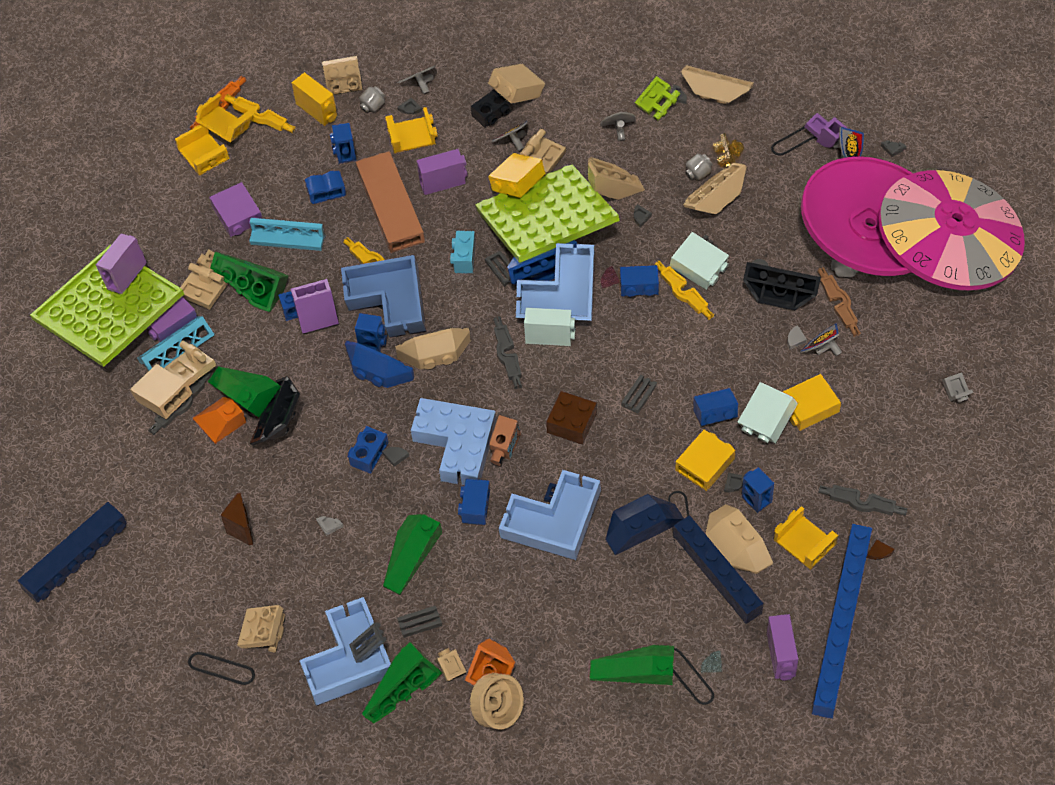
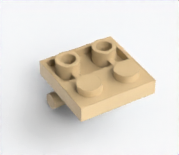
[322,56,363,95]
[520,129,566,175]
[180,263,228,309]
[164,341,216,386]
[237,605,285,652]

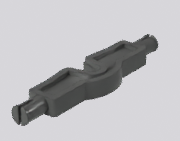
[493,316,522,389]
[148,372,211,435]
[818,485,908,516]

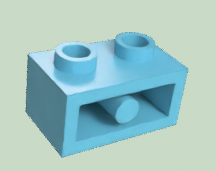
[450,231,476,273]

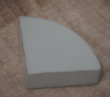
[788,325,807,350]
[316,516,343,536]

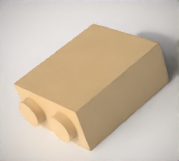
[488,64,545,103]
[130,364,193,419]

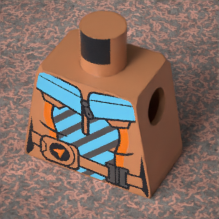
[489,415,521,465]

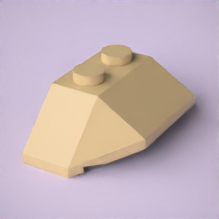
[682,65,754,103]
[588,157,645,200]
[683,163,746,214]
[395,328,471,370]
[706,504,773,574]

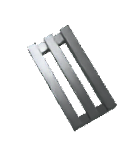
[485,251,511,287]
[621,374,657,414]
[397,605,442,638]
[349,622,386,663]

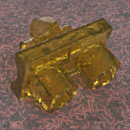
[713,133,744,168]

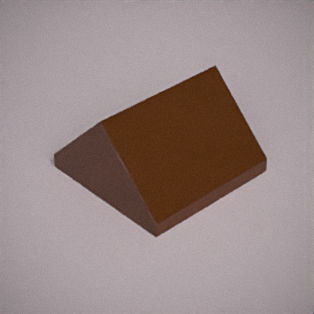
[221,493,253,546]

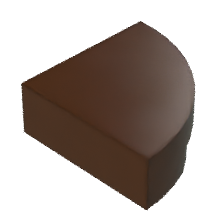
[866,540,894,560]

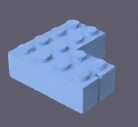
[516,243,595,321]
[411,398,496,485]
[499,470,601,560]
[300,597,391,706]

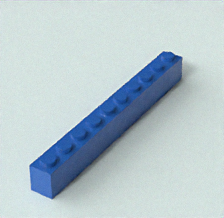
[812,524,872,719]

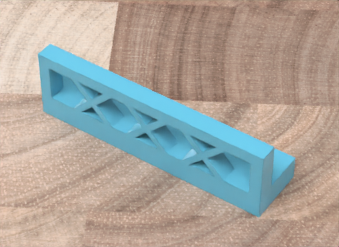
[250,218,325,251]
[137,316,215,371]

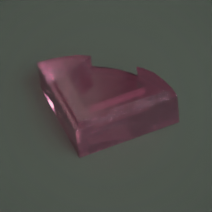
[601,266,619,289]

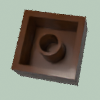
[546,391,597,445]

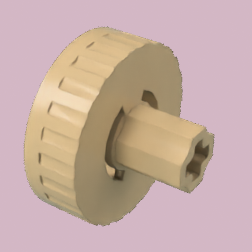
[470,673,524,729]

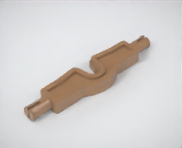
[817,267,861,337]

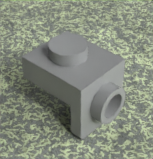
[942,372,973,402]

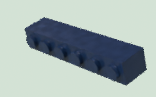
[17,502,127,603]
[673,515,763,624]

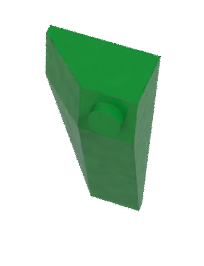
[210,252,288,312]
[208,366,281,417]
[383,514,442,595]
[362,642,443,724]
[590,645,674,685]

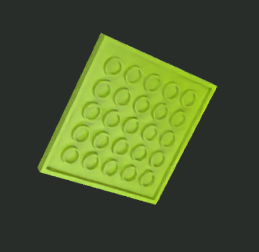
[475,165,620,263]
[30,245,184,367]

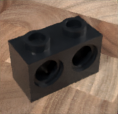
[471,89,512,128]

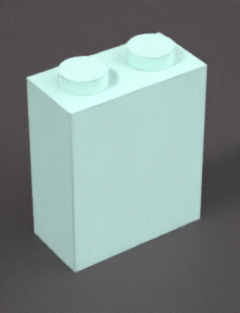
[670,232,729,290]
[524,308,575,346]
[738,382,798,444]

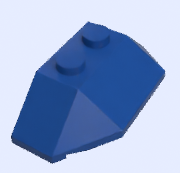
[507,240,577,285]
[345,341,414,388]

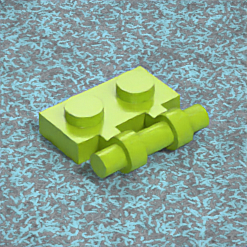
[635,76,680,121]

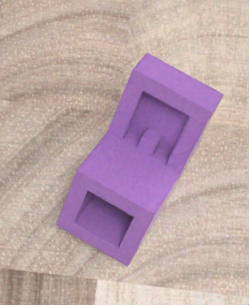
[804,113,847,148]

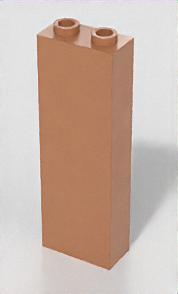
[356,151,425,253]

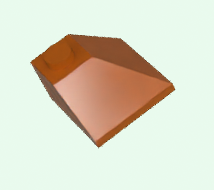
[193,397,246,444]
[465,639,515,696]

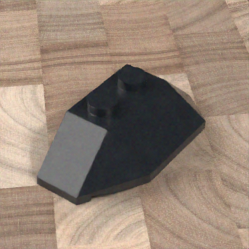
[743,262,821,310]
[249,376,300,446]

